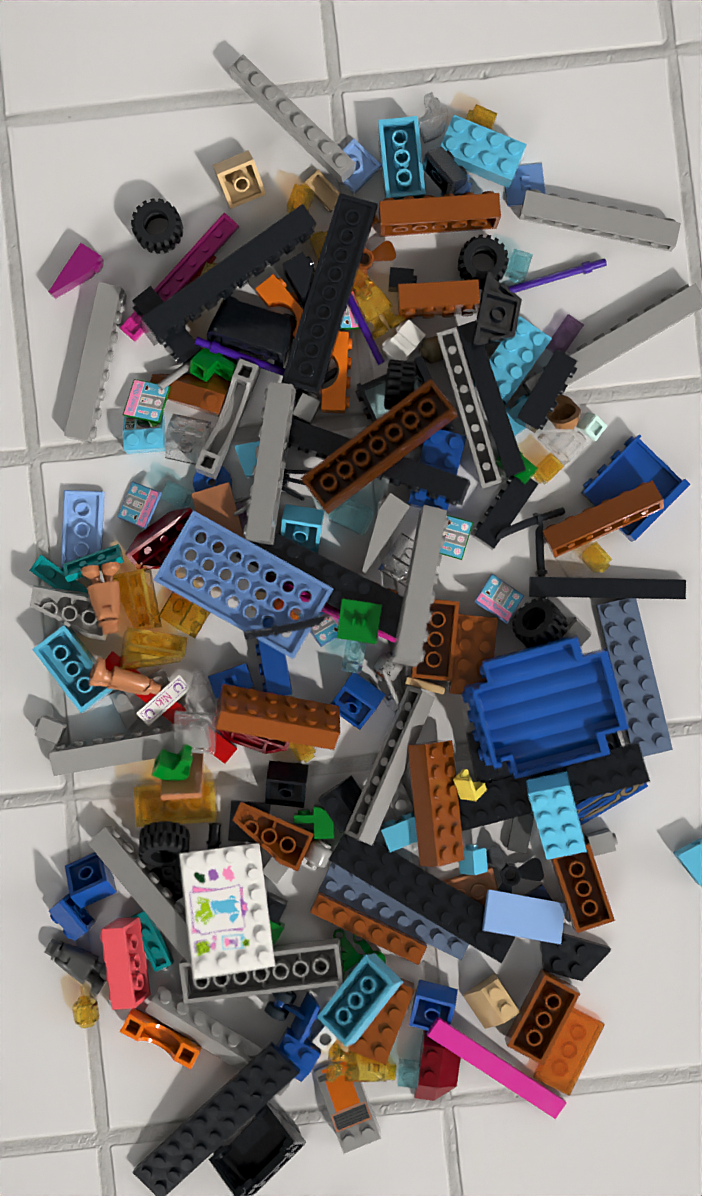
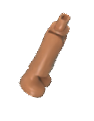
[81,562,120,635]
[88,657,161,695]

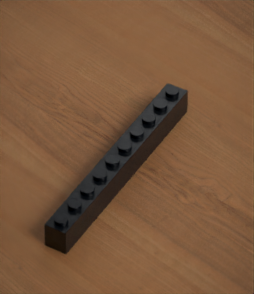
[288,418,470,506]

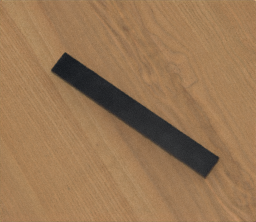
[457,320,526,478]
[529,577,686,599]

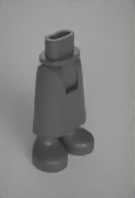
[44,939,107,997]

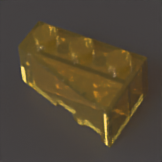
[114,569,162,631]
[119,627,187,670]

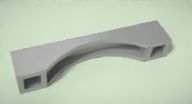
[195,359,260,479]

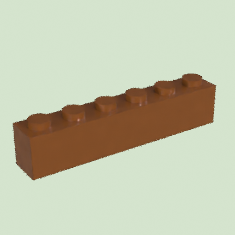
[543,480,664,558]
[310,891,427,965]

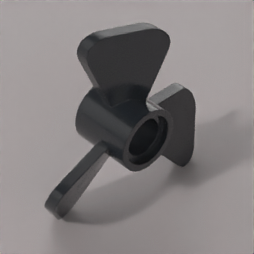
[486,845,544,894]

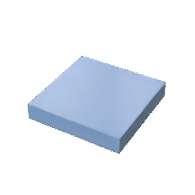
[342,138,382,194]

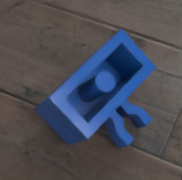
[208,663,255,699]

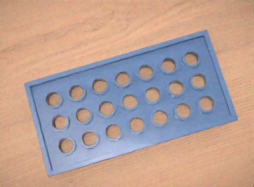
[154,510,333,659]

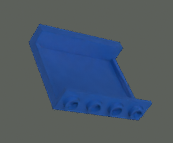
[581,434,690,542]

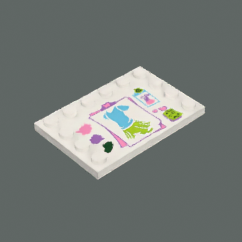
[179,843,275,979]

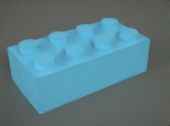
[440,115,527,188]
[378,116,426,200]
[473,316,552,406]
[32,625,114,713]
[527,772,586,860]
[317,953,403,1046]

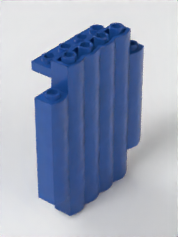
[461,635,629,779]

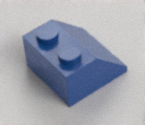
[330,672,386,730]
[65,852,117,909]
[49,893,96,941]
[408,979,458,1031]
[276,1026,321,1082]

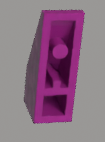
[48,243,104,299]

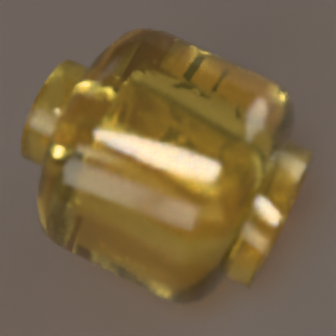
[72,996,100,1028]

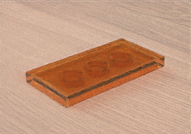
[533,1007,605,1096]

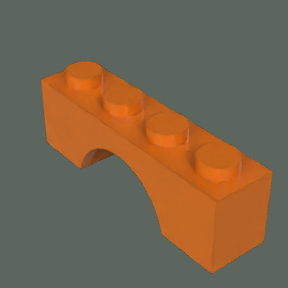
[255,274,304,339]
[321,331,353,414]
[120,1008,202,1069]

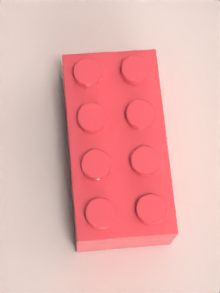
[100,917,151,1010]

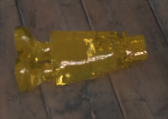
[353,268,406,340]
[326,1043,397,1083]

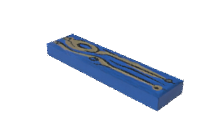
[575,783,648,825]

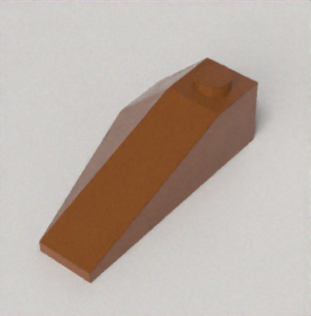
[150,374,231,417]
[233,802,314,872]

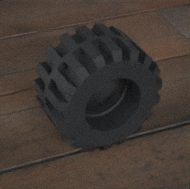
[131,198,183,254]
[457,234,509,290]
[384,359,416,410]
[512,598,568,648]
[139,821,190,867]

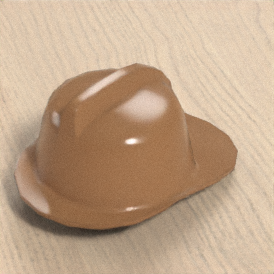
[546,395,581,433]

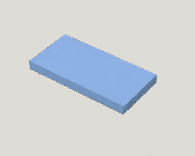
[61,490,105,569]
[482,890,566,944]

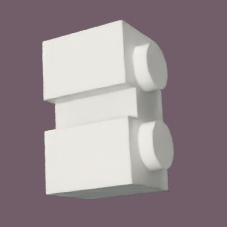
[382,319,426,361]

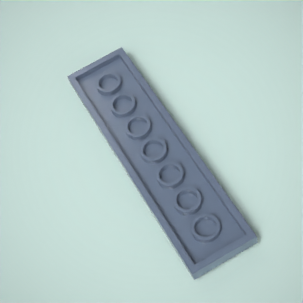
[596,598,673,757]
[319,863,469,960]

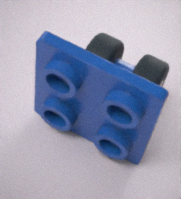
[264,991,320,1044]

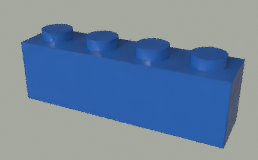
[255,617,293,696]

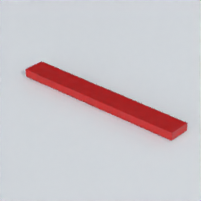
[105,651,237,764]

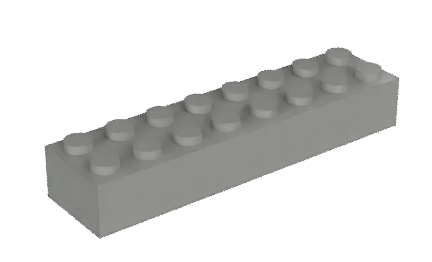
[179,938,345,1004]

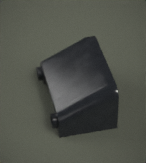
[207,296,297,368]
[208,1103,306,1196]

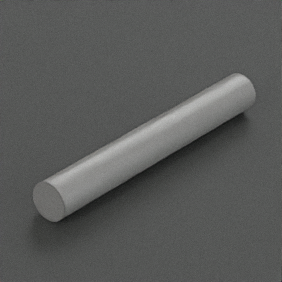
[158,357,193,390]

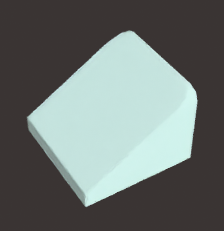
[577,412,607,441]

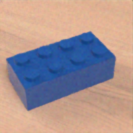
[408,429,467,510]

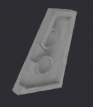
[110,669,170,730]

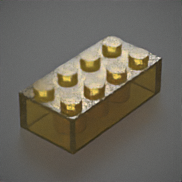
[134,779,219,827]

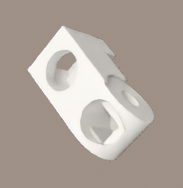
[311,1024,337,1053]

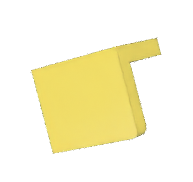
[453,769,487,801]

